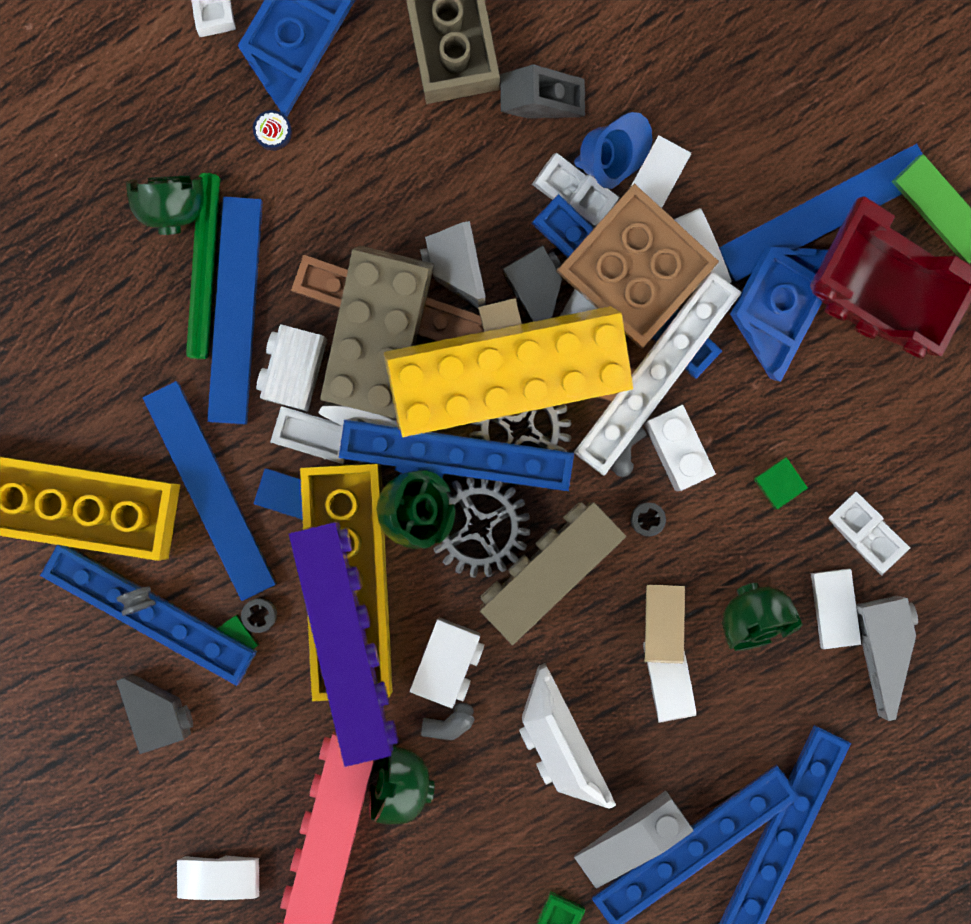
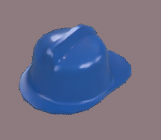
[574,112,652,189]

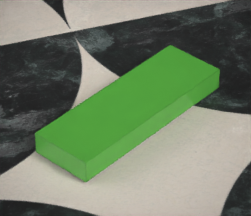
[891,154,971,264]

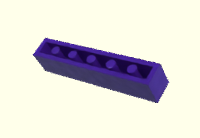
[289,522,398,767]

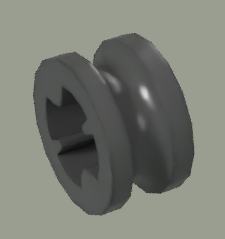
[630,502,666,537]
[117,586,156,616]
[241,598,277,633]

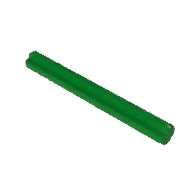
[186,173,220,360]

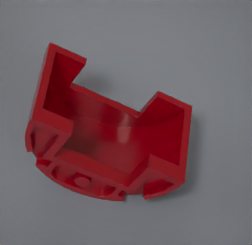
[810,196,971,359]

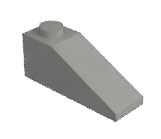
[856,596,918,721]
[574,790,694,888]

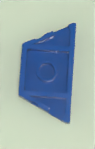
[238,0,355,117]
[730,247,828,382]

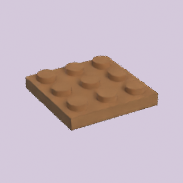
[556,183,719,348]

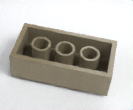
[406,0,500,104]
[320,245,434,419]
[480,502,627,646]

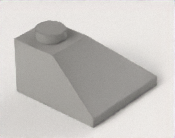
[420,221,486,309]

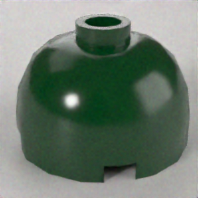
[126,176,204,235]
[376,470,455,549]
[722,583,803,651]
[369,746,435,824]

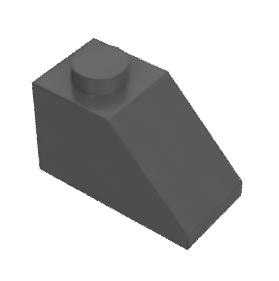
[500,64,585,118]
[503,246,562,322]
[116,674,193,754]

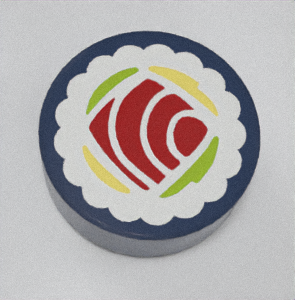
[253,110,292,151]

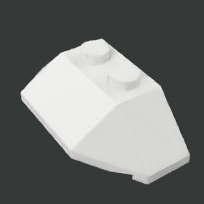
[519,663,616,809]

